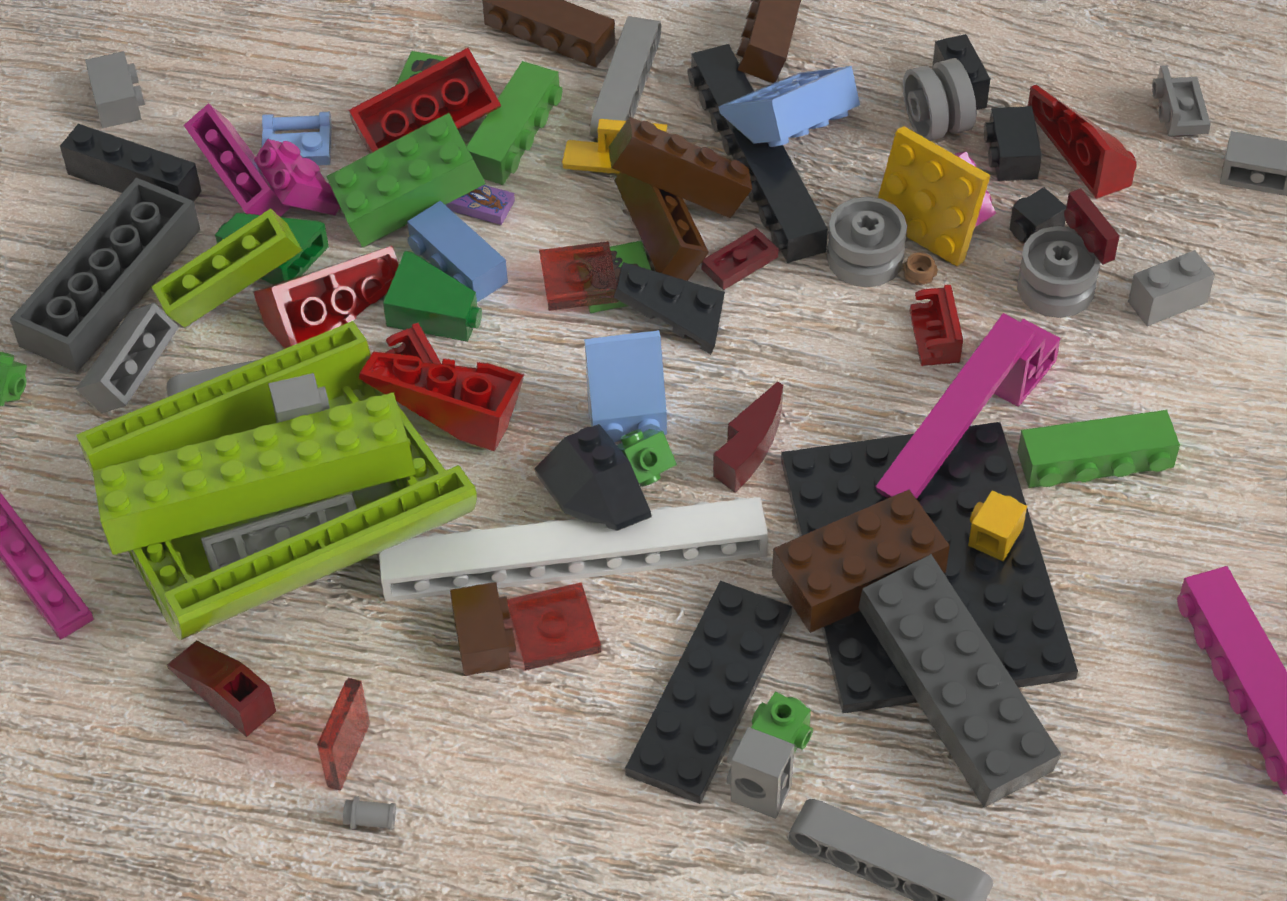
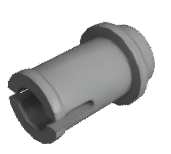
[343,796,396,830]

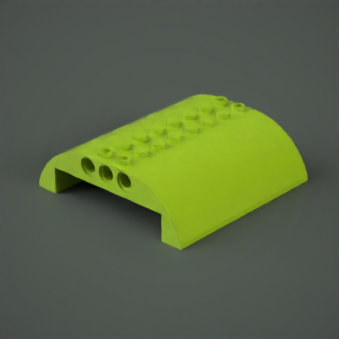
[76,321,477,640]

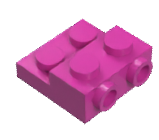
[254,139,341,216]

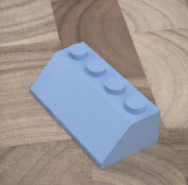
[719,66,860,147]

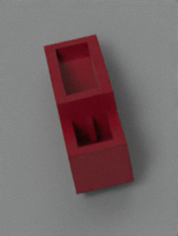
[713,381,783,493]

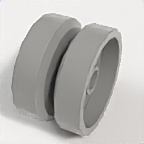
[903,58,977,141]
[827,197,907,287]
[1017,226,1100,318]

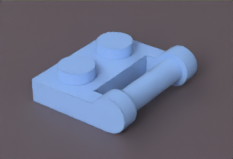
[262,111,332,166]

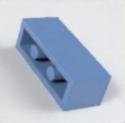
[407,201,508,302]

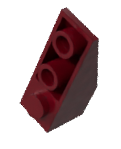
[167,640,276,737]

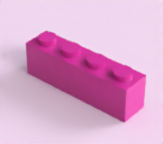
[183,103,291,217]

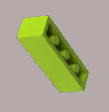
[152,208,302,328]

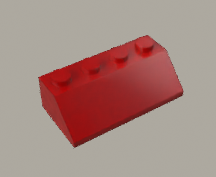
[349,47,501,153]

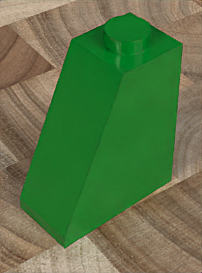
[215,213,329,285]
[383,251,482,342]

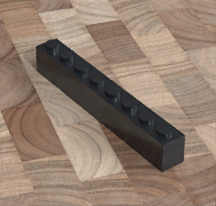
[687,44,828,263]

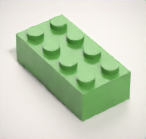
[326,113,486,247]

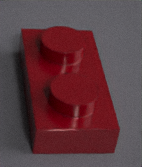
[1064,188,1120,265]
[701,228,779,290]

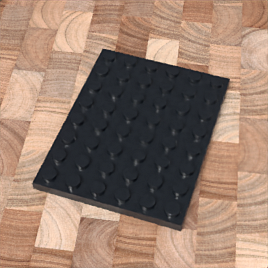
[781,422,1078,714]

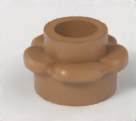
[903,252,938,285]

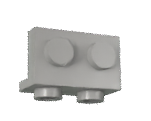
[1152,65,1211,136]

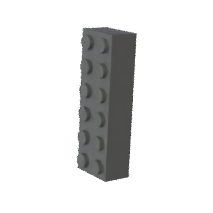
[10,178,200,372]
[858,554,1061,808]

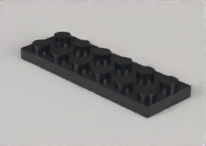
[625,581,792,804]

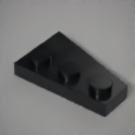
[614,262,725,355]

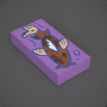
[446,185,515,225]

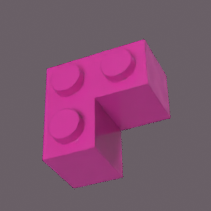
[994,319,1061,407]

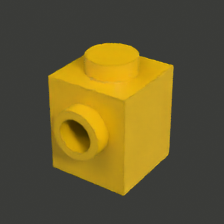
[968,490,1027,561]

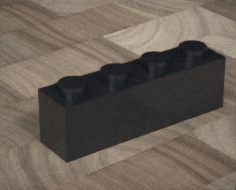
[60,124,202,201]

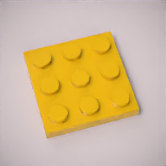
[878,126,991,267]

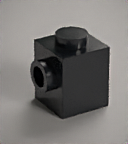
[1009,187,1066,243]

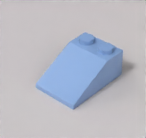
[584,330,667,443]

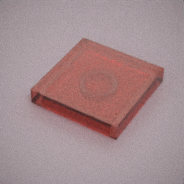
[539,241,619,311]
[507,582,601,671]
[317,678,370,791]

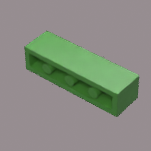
[467,61,563,185]
[1017,410,1180,488]

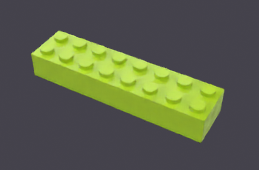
[93,392,416,555]

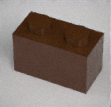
[450,582,516,676]

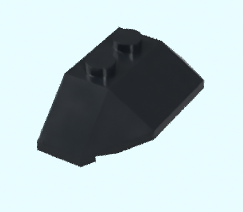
[534,424,652,531]

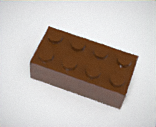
[772,489,950,633]

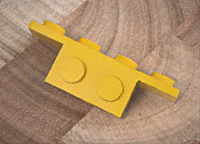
[562,119,667,174]

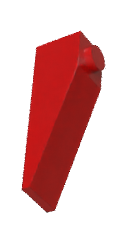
[1028,85,1137,199]
[253,246,399,349]
[359,352,524,452]

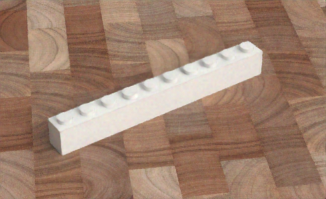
[379,497,768,602]

